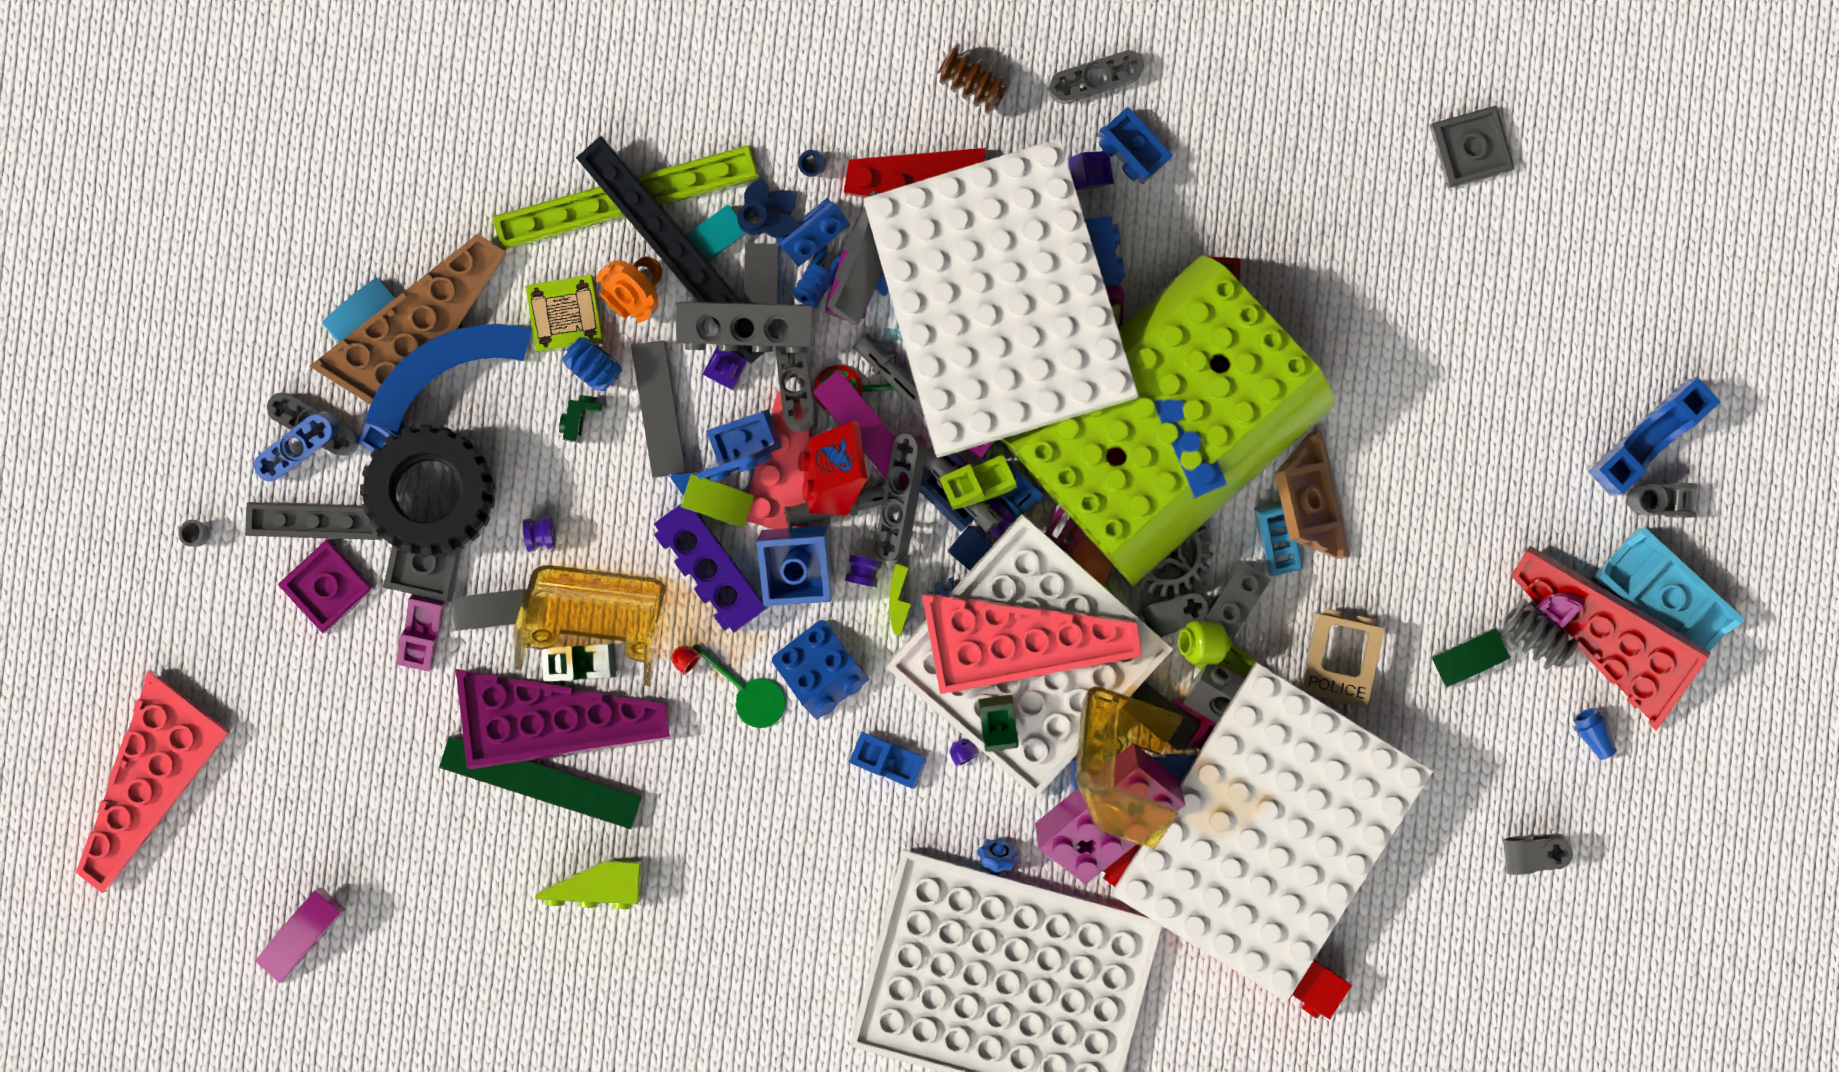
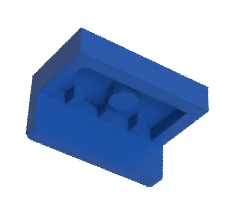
[1097,106,1173,185]
[776,198,851,267]

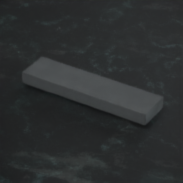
[631,340,687,478]
[245,502,382,540]

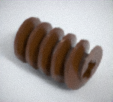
[937,43,1012,114]

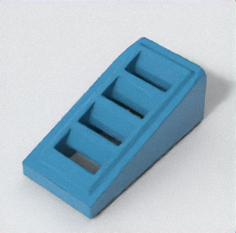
[1253,501,1303,577]

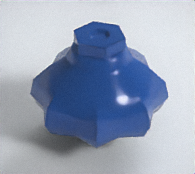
[977,837,1020,875]

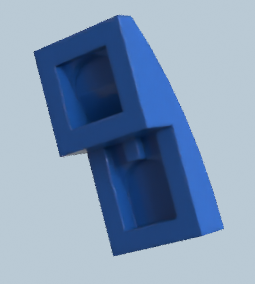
[849,731,927,789]

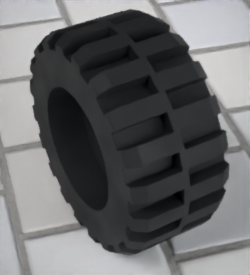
[360,424,495,558]

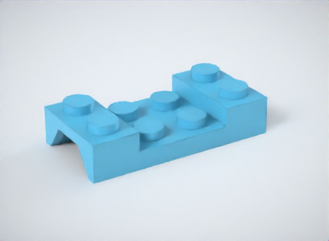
[1592,527,1745,651]

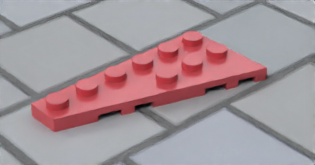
[76,670,231,893]

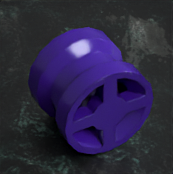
[990,499,1017,539]
[523,515,556,552]
[844,555,882,588]

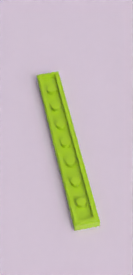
[492,145,759,250]

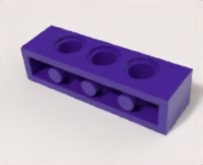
[654,504,768,633]

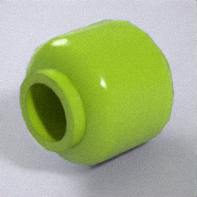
[1178,620,1231,664]

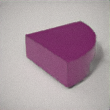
[1536,593,1586,628]

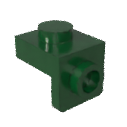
[559,395,606,443]
[978,695,1019,752]

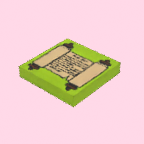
[525,275,604,353]

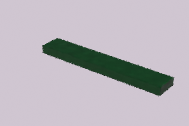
[439,735,642,829]

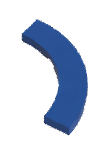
[364,324,532,432]

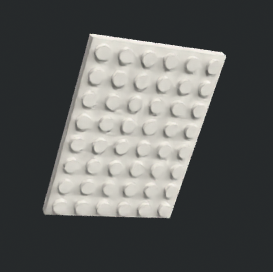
[863,138,1138,458]
[1111,662,1433,1002]
[849,849,1162,1072]

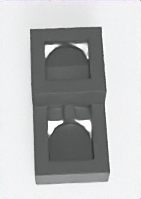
[452,589,527,631]

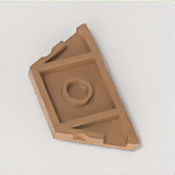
[1274,431,1350,559]

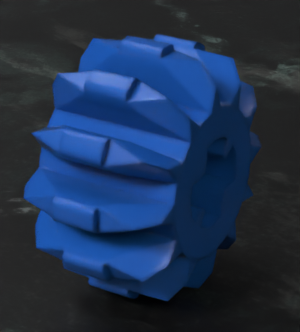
[562,337,622,391]

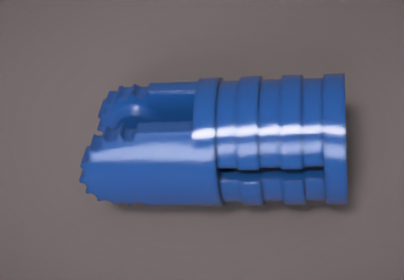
[791,245,842,308]

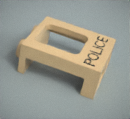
[1297,608,1385,708]

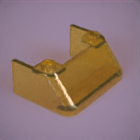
[514,565,666,686]
[1075,687,1182,850]

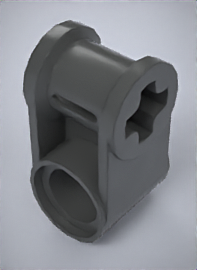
[1627,483,1697,518]
[1140,592,1208,637]
[1503,834,1573,875]

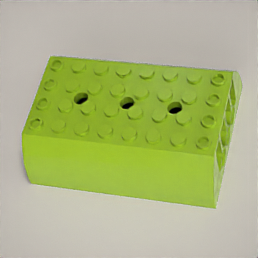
[999,255,1336,586]

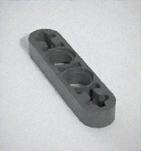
[875,433,927,561]

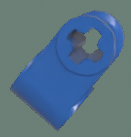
[999,461,1046,519]

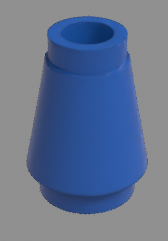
[1573,707,1617,760]

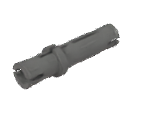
[852,333,925,418]
[924,445,1003,533]
[784,484,884,528]

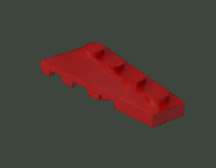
[844,148,986,198]

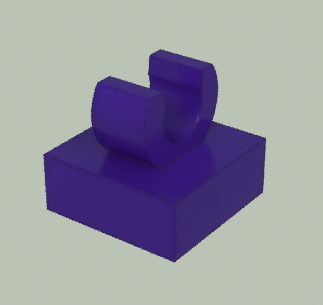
[702,345,748,391]

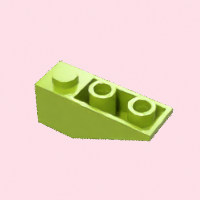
[535,858,643,909]

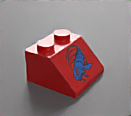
[798,421,868,516]

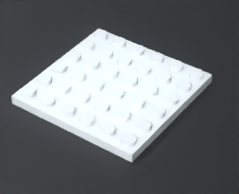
[885,514,1173,798]

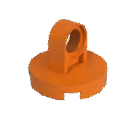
[596,256,663,323]

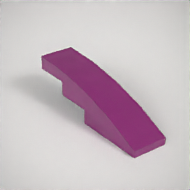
[812,370,924,490]

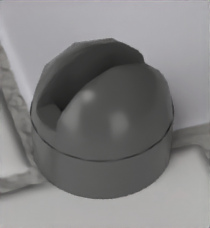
[179,520,210,547]

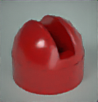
[672,645,701,675]

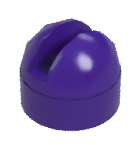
[949,738,979,767]

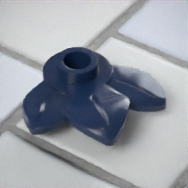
[737,178,800,238]

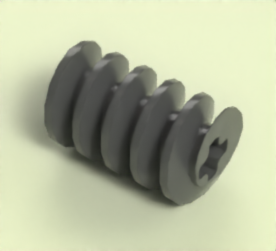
[1500,599,1578,670]

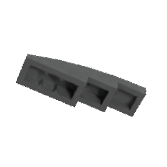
[827,191,883,324]

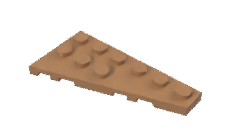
[309,234,506,404]

